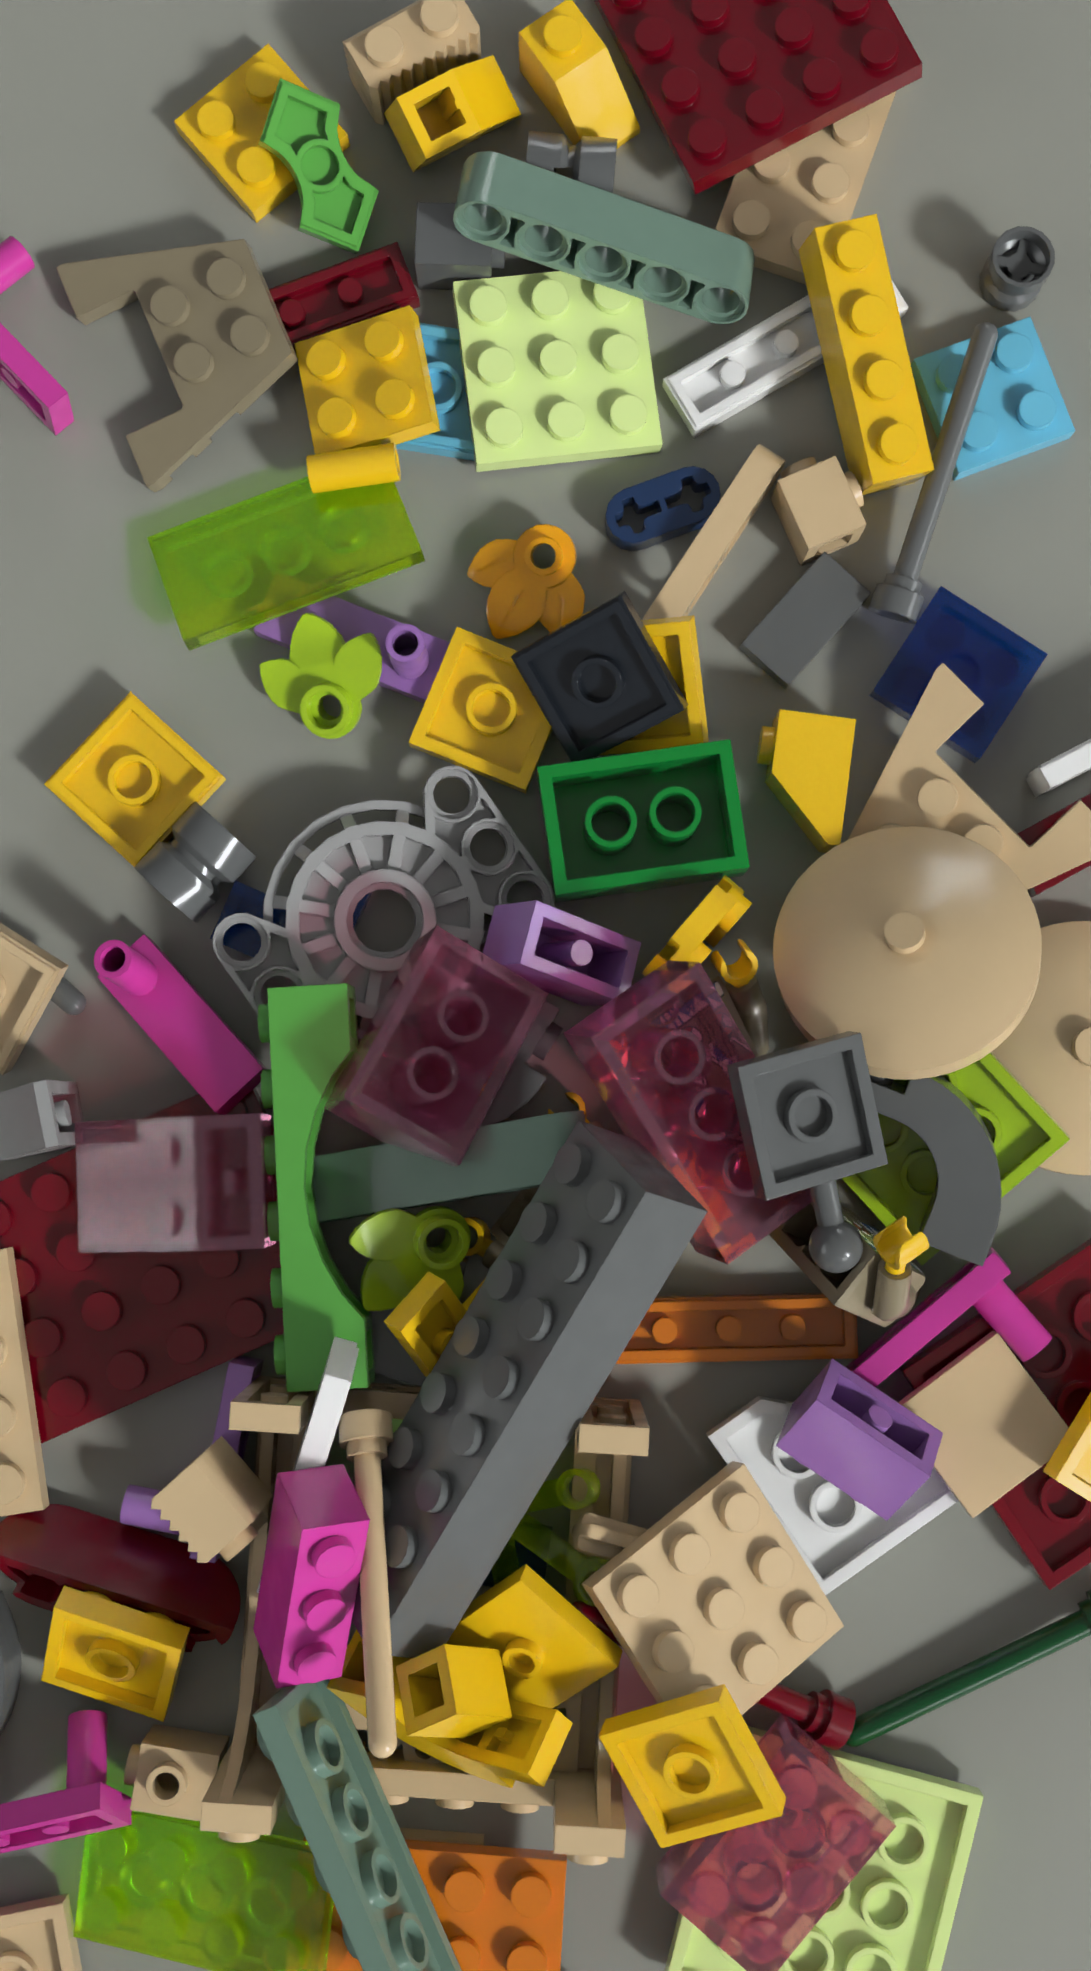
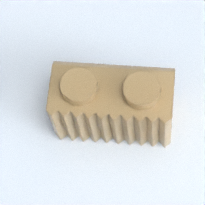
[342,0,482,125]
[151,1436,273,1563]

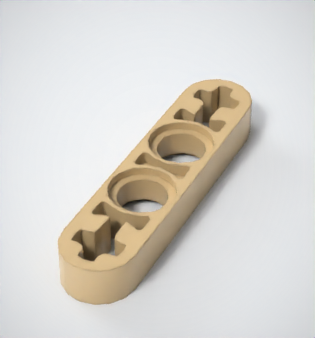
[642,444,786,620]

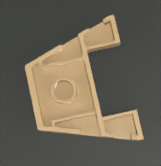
[848,663,1091,890]

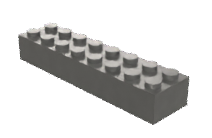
[352,1120,708,1658]

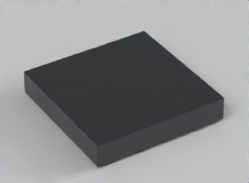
[511,591,688,762]

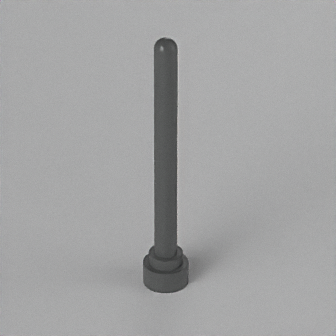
[869,322,998,624]

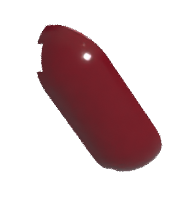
[0,1504,241,1652]

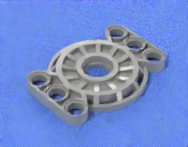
[213,766,554,1041]

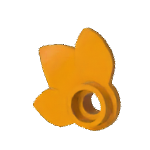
[467,524,585,639]

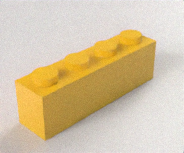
[798,214,934,495]

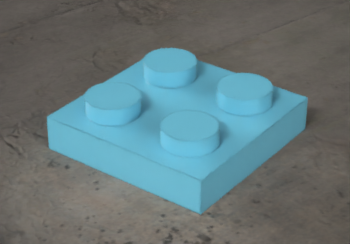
[911,316,1075,481]

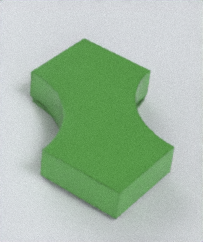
[258,78,379,254]

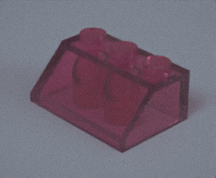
[324,926,549,1167]

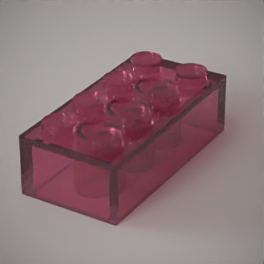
[563,960,813,1265]

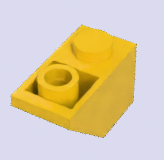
[384,55,522,173]

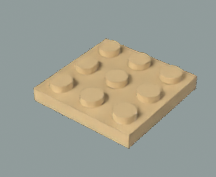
[581,1461,844,1715]

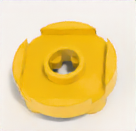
[642,875,752,994]

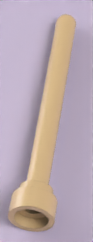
[338,1409,397,1758]

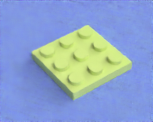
[453,271,663,472]

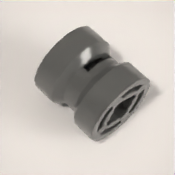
[979,226,1055,312]

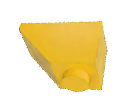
[518,0,640,149]
[757,709,856,853]

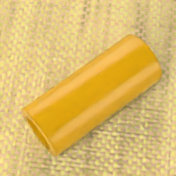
[306,442,401,494]

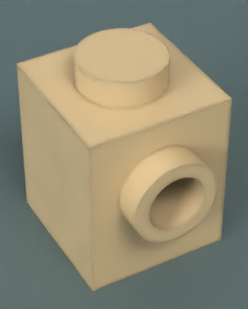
[771,455,867,566]
[124,1724,230,1821]

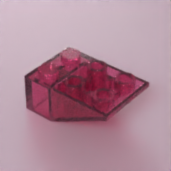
[75,1113,275,1253]

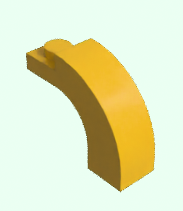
[326,1629,573,1788]

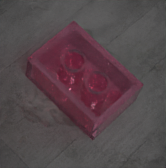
[656,1714,896,1971]

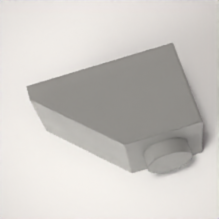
[0,1079,88,1161]

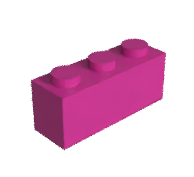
[253,1464,370,1689]

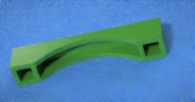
[258,983,375,1392]

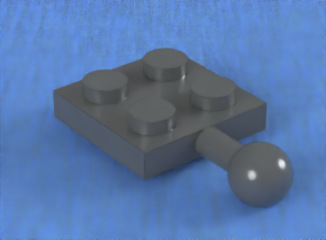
[727,1031,888,1273]

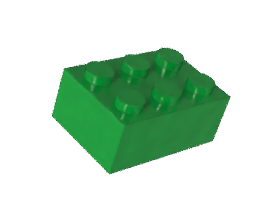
[537,739,750,903]

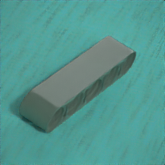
[453,151,755,324]
[313,1110,585,1223]

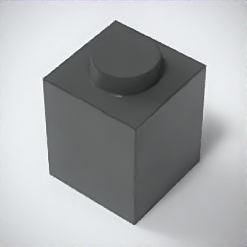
[415,202,505,290]

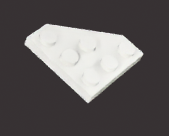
[706,1396,958,1595]

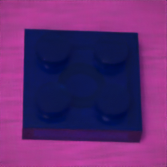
[869,586,1048,763]

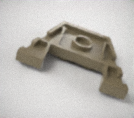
[56,239,298,493]

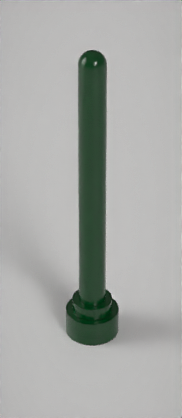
[846,1589,1091,1747]

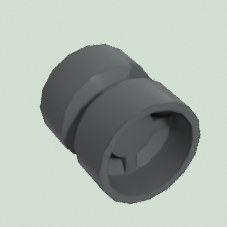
[526,131,618,193]
[135,801,257,923]

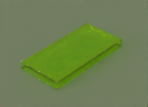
[147,476,425,651]

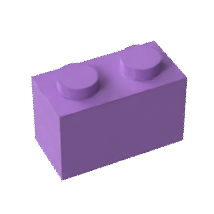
[479,900,641,1006]
[776,1358,943,1521]

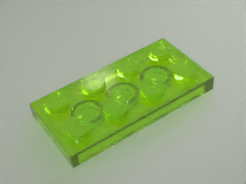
[73,1811,334,1971]

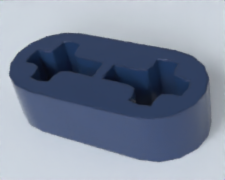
[605,466,721,552]

